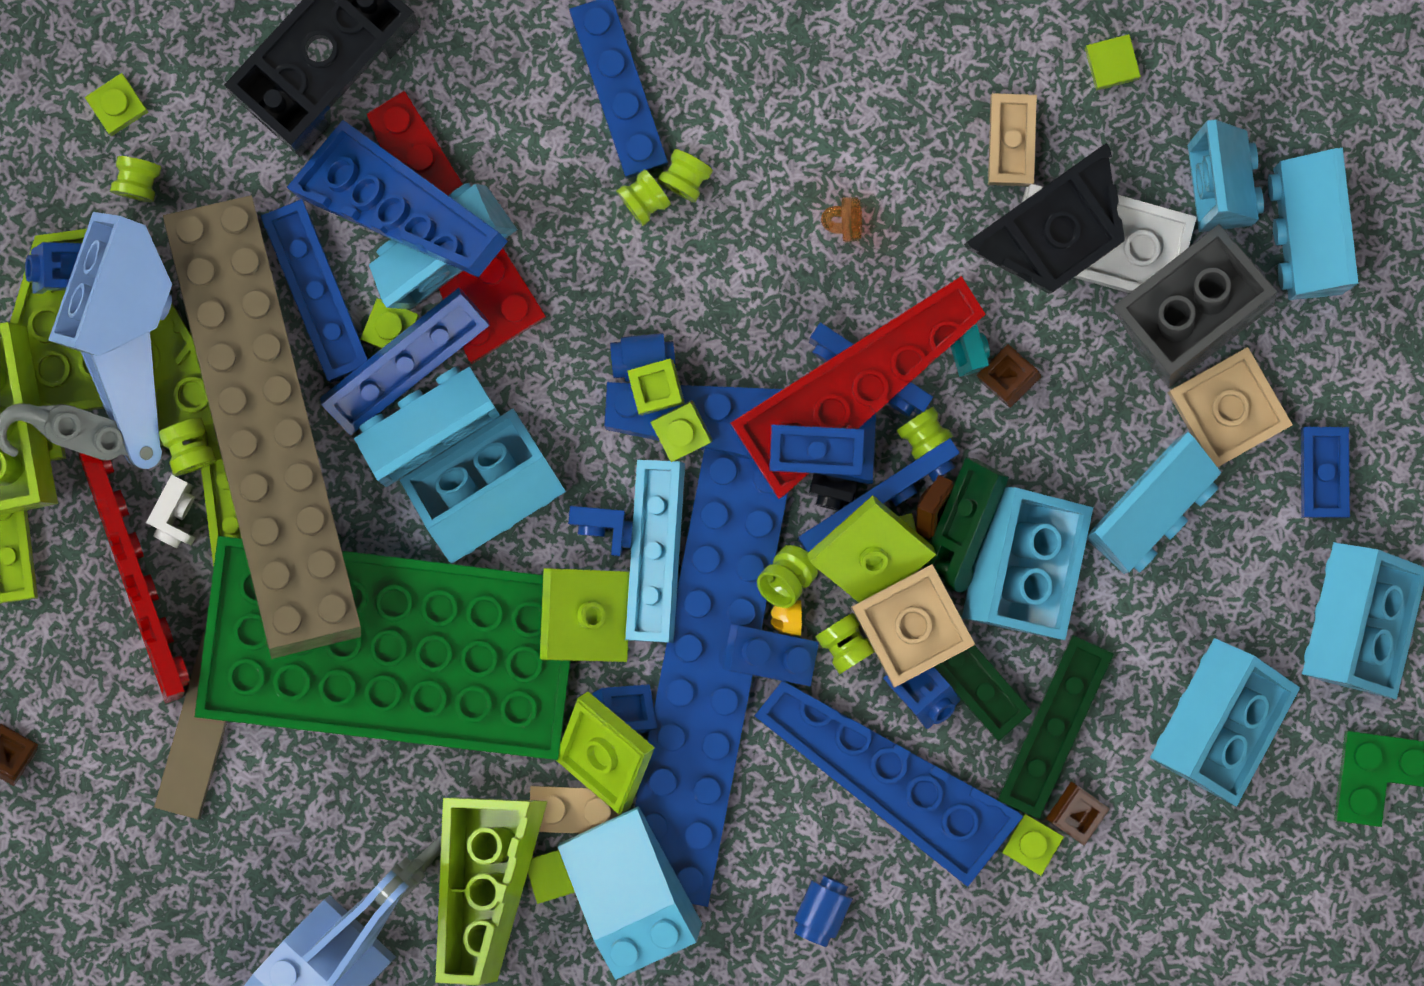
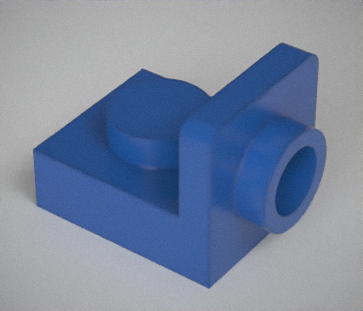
[25,242,82,294]
[568,506,633,557]
[883,667,960,729]
[592,684,657,733]

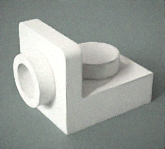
[146,474,196,548]

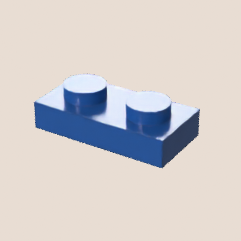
[769,425,864,476]
[1301,427,1350,518]
[723,624,819,686]

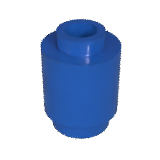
[610,333,676,382]
[794,875,853,947]

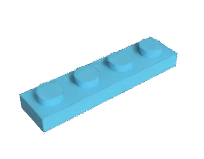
[625,460,685,643]

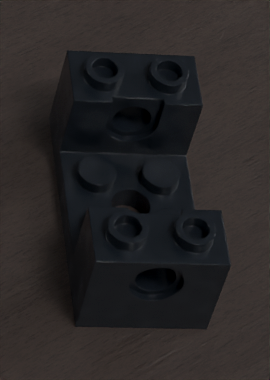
[224,0,420,157]

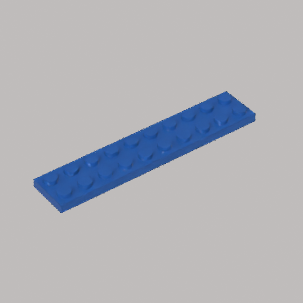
[635,449,788,907]

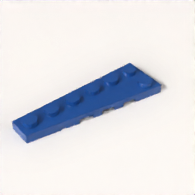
[287,120,508,277]
[604,382,876,484]
[754,681,1024,887]

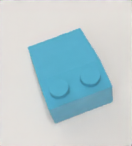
[1188,120,1264,232]
[558,806,702,980]

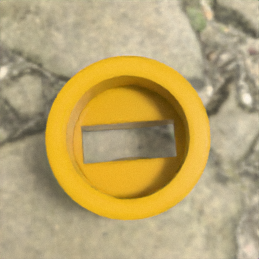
[770,600,802,636]

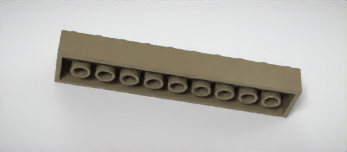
[163,195,361,659]

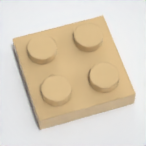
[1167,347,1293,467]
[851,564,975,688]

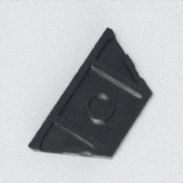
[964,143,1125,294]

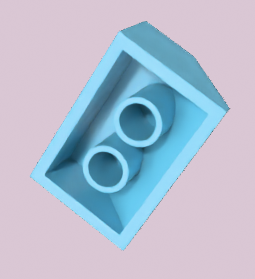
[1268,148,1358,300]
[369,183,518,309]
[354,366,500,487]
[400,408,566,564]
[1087,432,1221,574]
[962,487,1094,640]
[1302,542,1424,700]
[1150,638,1300,807]

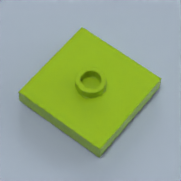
[807,495,936,603]
[540,568,630,662]
[556,692,655,815]

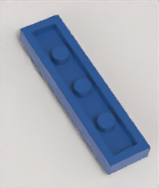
[569,0,668,179]
[261,199,368,383]
[320,287,489,436]
[797,438,960,552]

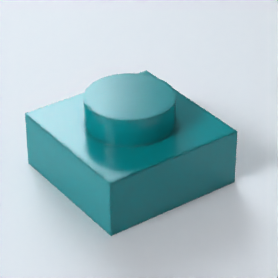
[950,323,990,377]

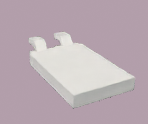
[1022,184,1197,293]

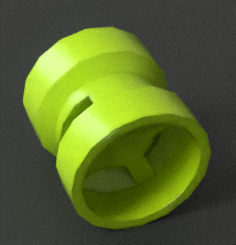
[158,417,217,476]
[757,545,818,608]
[815,612,875,675]

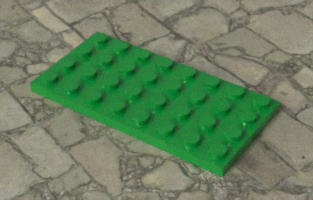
[194,536,570,760]

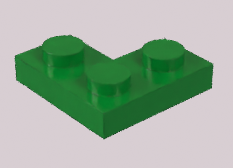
[1334,731,1424,827]

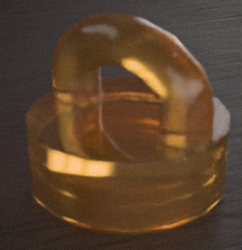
[821,197,862,242]

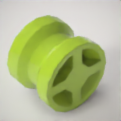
[657,149,713,203]
[110,156,162,202]
[616,169,671,226]
[896,406,953,460]

